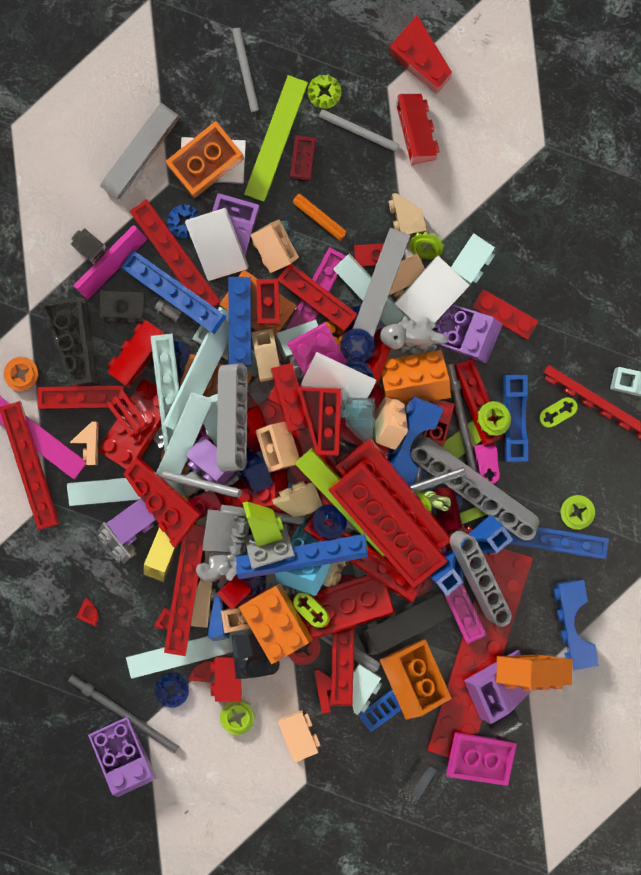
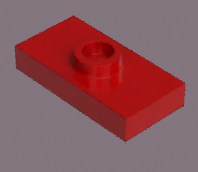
[354,244,384,267]

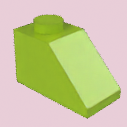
[243,501,284,547]

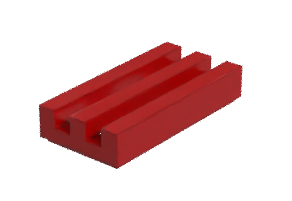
[107,390,149,437]

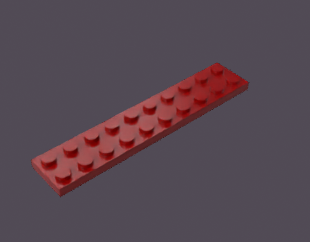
[427,548,533,758]

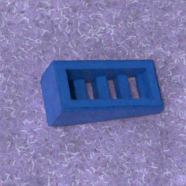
[208,593,230,641]
[358,688,401,732]

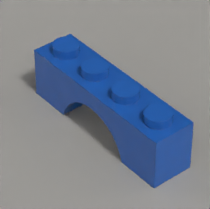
[228,277,252,367]
[503,375,528,462]
[388,396,444,486]
[429,515,513,596]
[553,579,599,670]

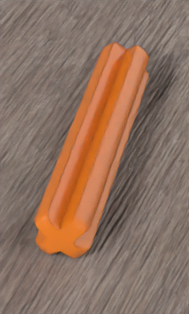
[293,194,347,241]

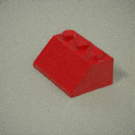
[396,94,440,166]
[107,320,165,388]
[220,469,287,513]

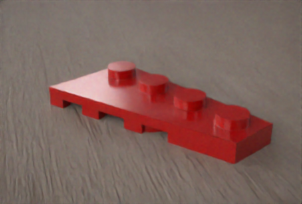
[123,457,202,547]

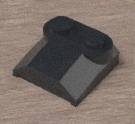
[232,633,280,679]

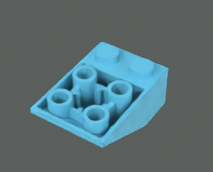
[275,519,331,596]

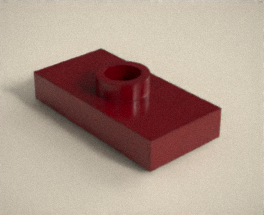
[290,135,316,181]
[432,486,463,531]
[187,490,226,520]

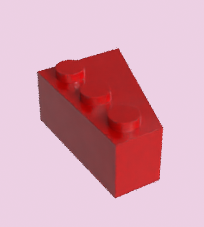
[388,15,452,94]
[297,386,343,456]

